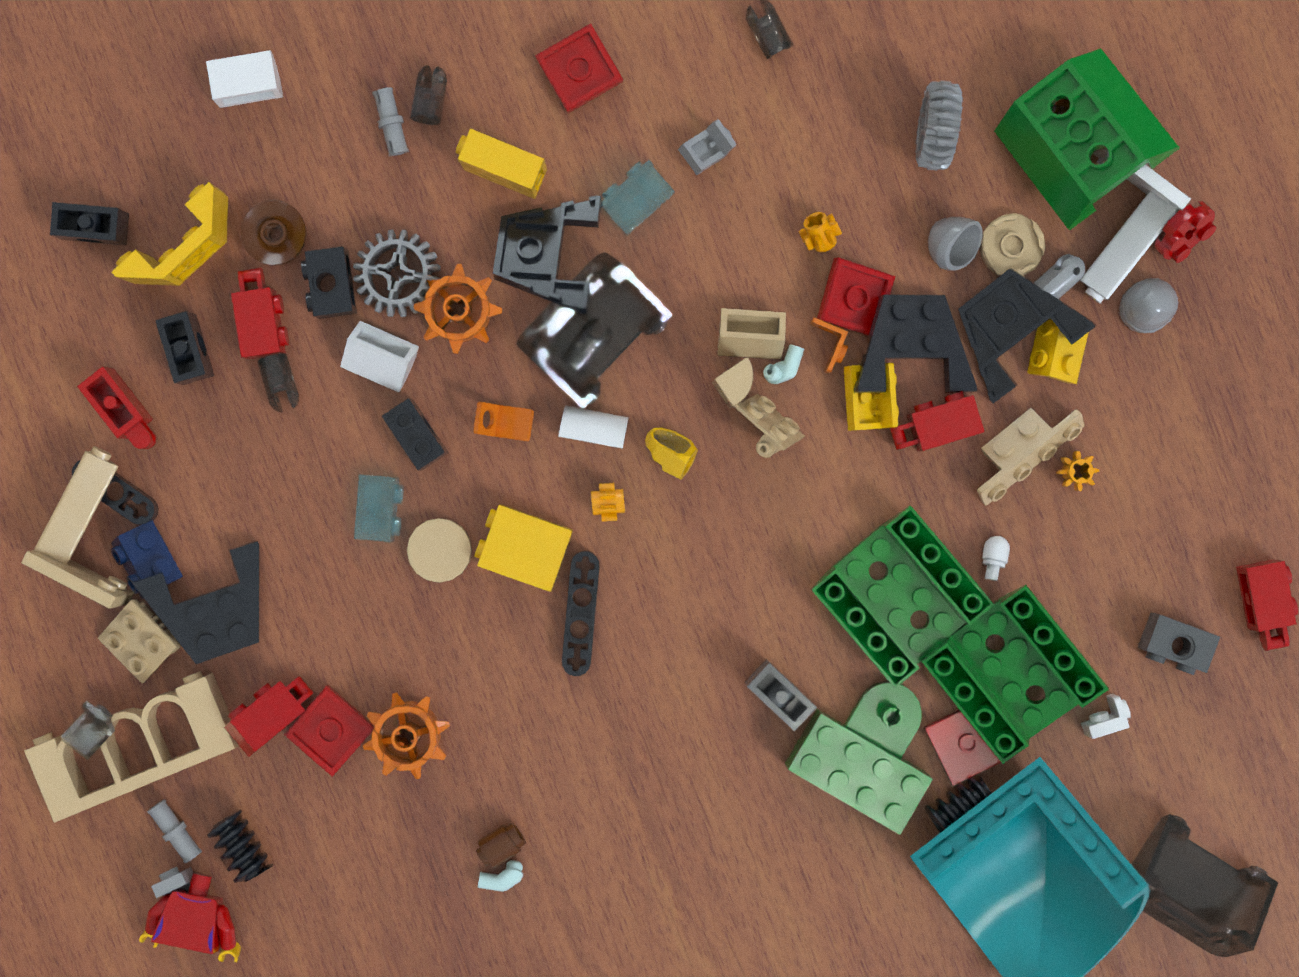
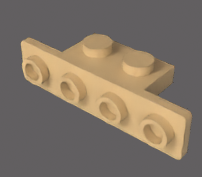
[977,408,1085,506]

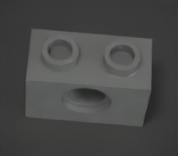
[1137,612,1220,675]
[745,659,817,731]

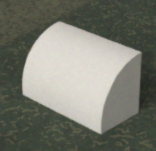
[206,50,283,108]
[340,321,419,392]
[558,405,629,449]

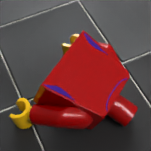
[139,873,241,962]

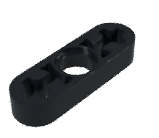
[72,460,159,525]

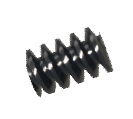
[925,776,992,833]
[207,810,273,883]

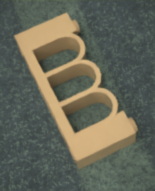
[24,671,239,823]

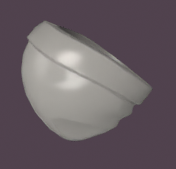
[928,216,983,271]
[1119,278,1178,333]

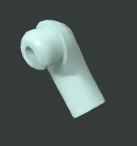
[763,344,804,384]
[478,860,523,892]

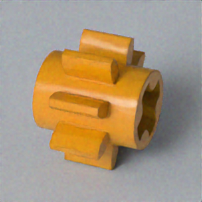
[799,212,842,252]
[1056,451,1099,491]
[591,483,625,522]

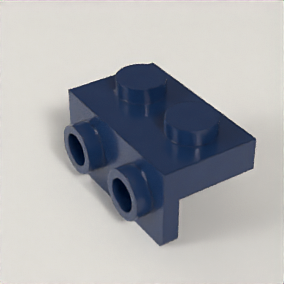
[111,520,183,599]

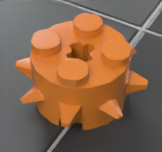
[414,264,502,354]
[363,692,450,779]

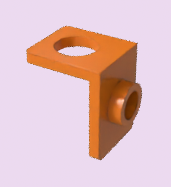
[809,318,848,374]
[473,402,534,441]

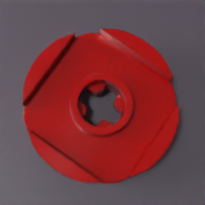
[1155,201,1216,263]

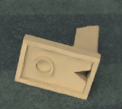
[21,446,134,609]

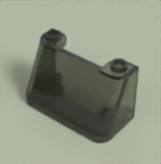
[517,253,672,409]
[1131,814,1279,957]

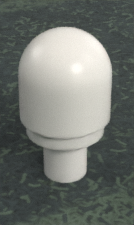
[982,536,1010,581]

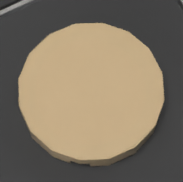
[980,213,1045,276]
[407,518,472,583]

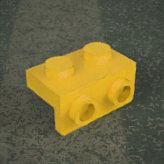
[1027,318,1089,384]
[843,363,899,431]

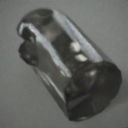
[746,0,793,60]
[410,65,447,125]
[560,318,612,376]
[257,353,299,413]

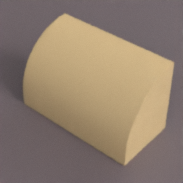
[717,308,786,360]
[712,357,753,408]

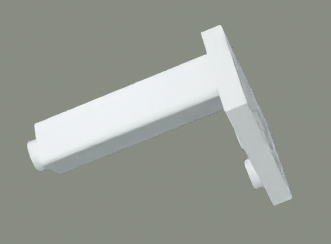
[1080,149,1191,303]

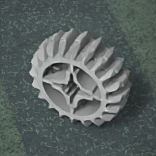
[915,80,963,171]
[353,229,441,317]

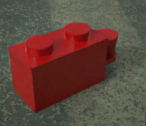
[231,268,289,360]
[77,366,156,449]
[890,391,985,451]
[1236,559,1298,651]
[224,676,314,757]

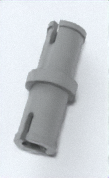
[372,87,409,157]
[147,799,202,864]

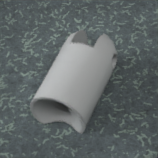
[1034,254,1085,299]

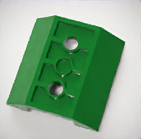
[994,49,1180,231]
[811,505,995,689]
[922,584,1109,764]

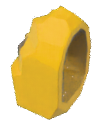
[645,428,698,480]

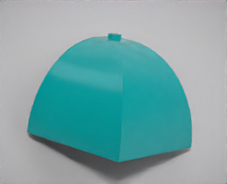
[910,757,1150,977]

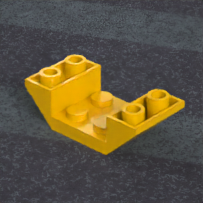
[111,182,228,286]

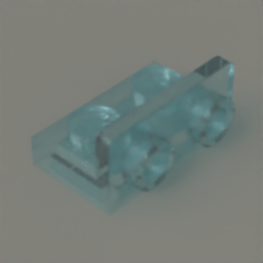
[601,160,675,236]
[354,475,404,543]

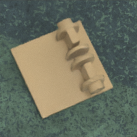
[735,394,805,458]
[98,599,181,684]

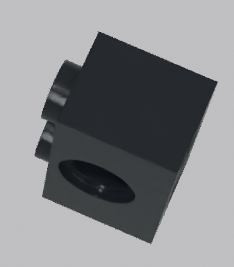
[50,202,129,246]
[301,246,357,319]
[155,311,215,385]
[382,398,449,471]

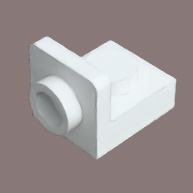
[1081,694,1131,739]

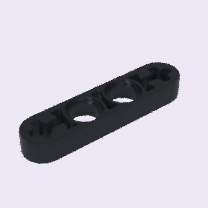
[562,551,600,676]

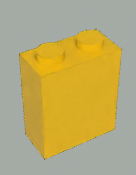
[456,128,547,199]
[474,504,573,592]

